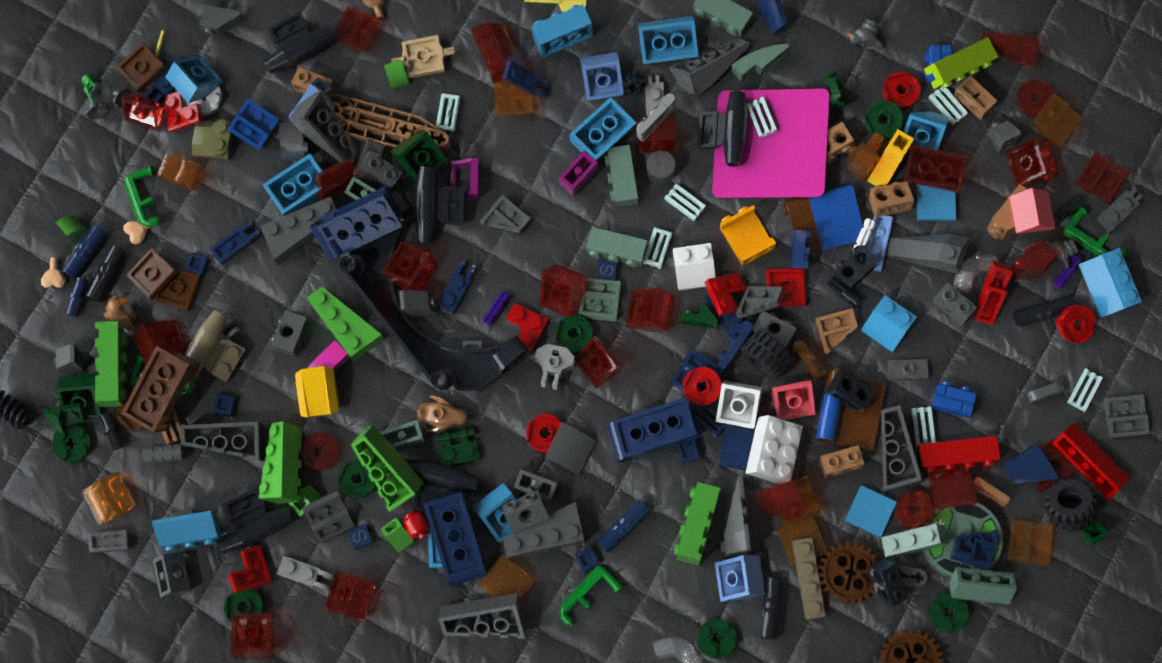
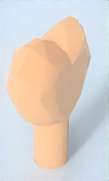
[123,221,150,245]
[41,257,66,288]

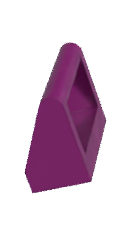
[449,158,480,200]

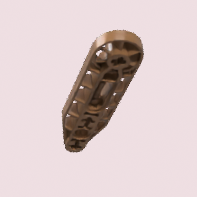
[328,94,451,153]

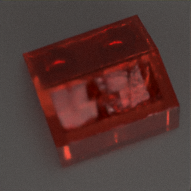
[1010,240,1057,280]
[133,319,187,366]

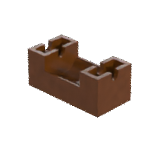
[121,345,201,433]

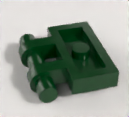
[436,427,480,466]

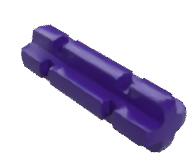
[1053,255,1082,289]
[482,291,510,326]

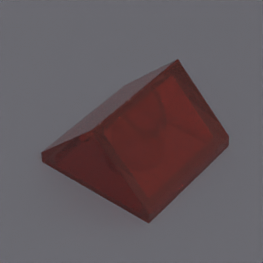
[121,93,166,132]
[574,336,620,389]

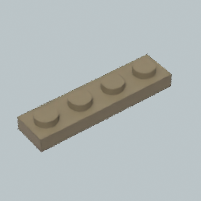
[792,538,825,620]

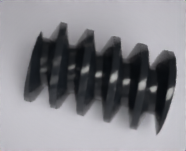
[0,390,35,430]

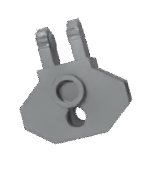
[535,344,575,390]

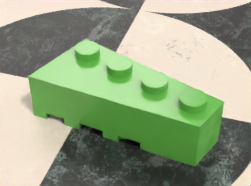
[307,287,384,362]
[95,321,129,407]
[259,422,302,504]
[351,424,424,512]
[674,482,720,566]

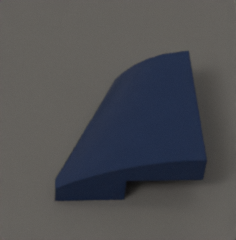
[757,0,788,36]
[790,229,811,269]
[1004,445,1059,485]
[950,530,999,570]

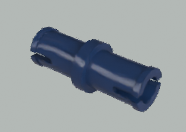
[65,278,88,317]

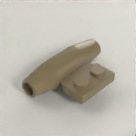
[184,310,245,384]

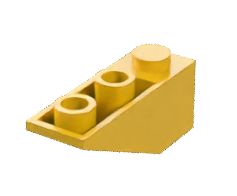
[867,129,914,186]

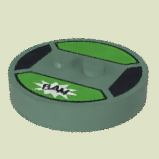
[923,499,1003,578]

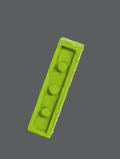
[924,37,998,89]

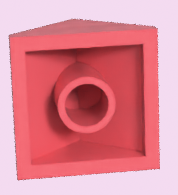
[1009,188,1055,234]
[771,380,816,420]

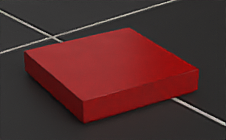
[766,268,806,308]

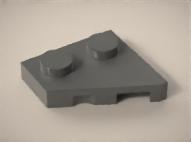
[479,195,532,234]
[736,286,785,318]

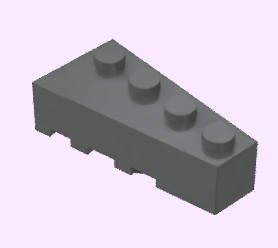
[261,197,337,265]
[881,405,922,493]
[181,422,263,462]
[503,502,585,560]
[438,593,527,639]

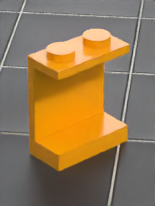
[720,205,776,266]

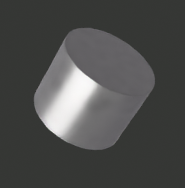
[647,151,675,184]

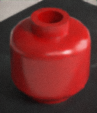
[403,510,431,540]

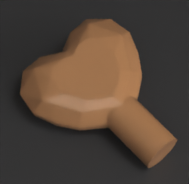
[362,0,385,19]

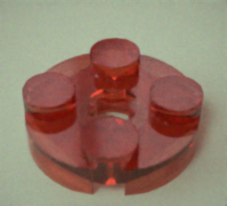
[1016,80,1055,118]
[300,432,339,471]
[895,491,936,530]

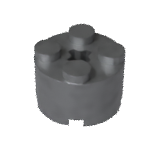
[279,122,308,161]

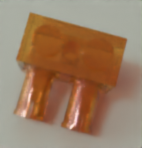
[847,132,884,181]

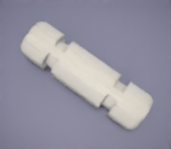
[853,219,876,255]

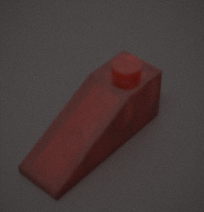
[980,32,1039,67]

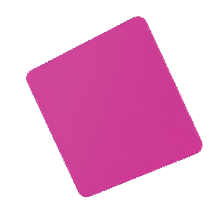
[712,89,829,198]

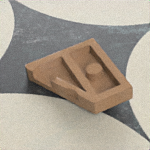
[815,308,858,354]

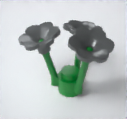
[81,73,132,120]

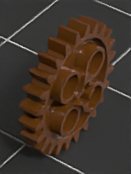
[818,541,878,605]
[878,628,944,663]

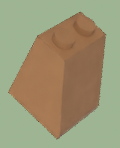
[987,184,1028,241]

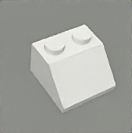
[673,243,715,291]
[716,381,763,429]

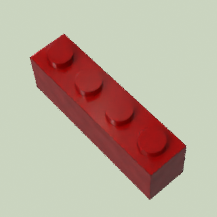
[1052,423,1130,500]
[916,436,1000,473]

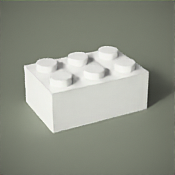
[745,415,803,484]

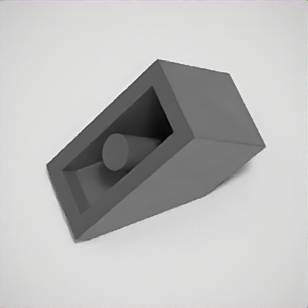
[200,5,244,36]
[988,120,1021,154]
[399,291,437,318]
[54,344,84,373]

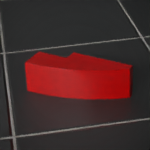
[974,260,1013,325]

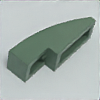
[732,44,789,82]

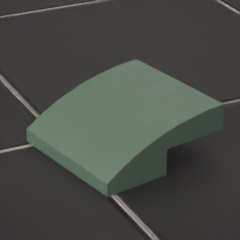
[578,278,621,322]

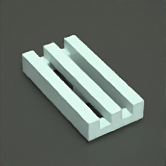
[929,87,968,126]
[436,93,461,133]
[746,97,777,138]
[664,184,706,221]
[643,227,672,269]
[1067,368,1103,412]
[911,407,936,448]

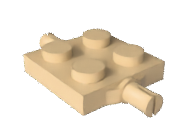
[391,35,455,79]

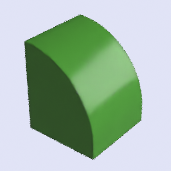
[384,60,409,89]
[56,215,88,242]
[288,485,322,517]
[381,518,414,553]

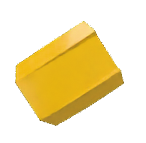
[295,366,340,418]

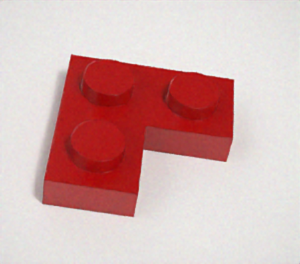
[165,92,203,133]
[704,273,746,316]
[506,303,549,354]
[228,546,272,593]

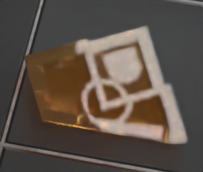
[793,340,828,382]

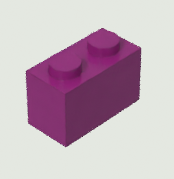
[559,151,599,197]

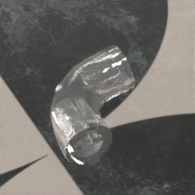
[953,254,998,292]
[652,637,703,663]

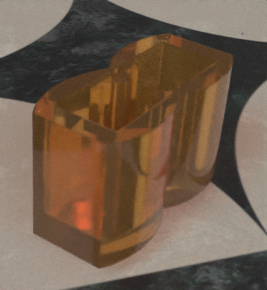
[157,154,202,191]

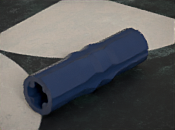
[61,224,107,280]
[597,500,650,553]

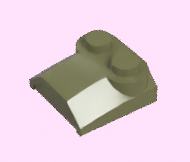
[192,119,233,160]

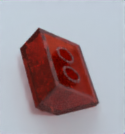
[471,22,527,84]
[903,145,968,193]

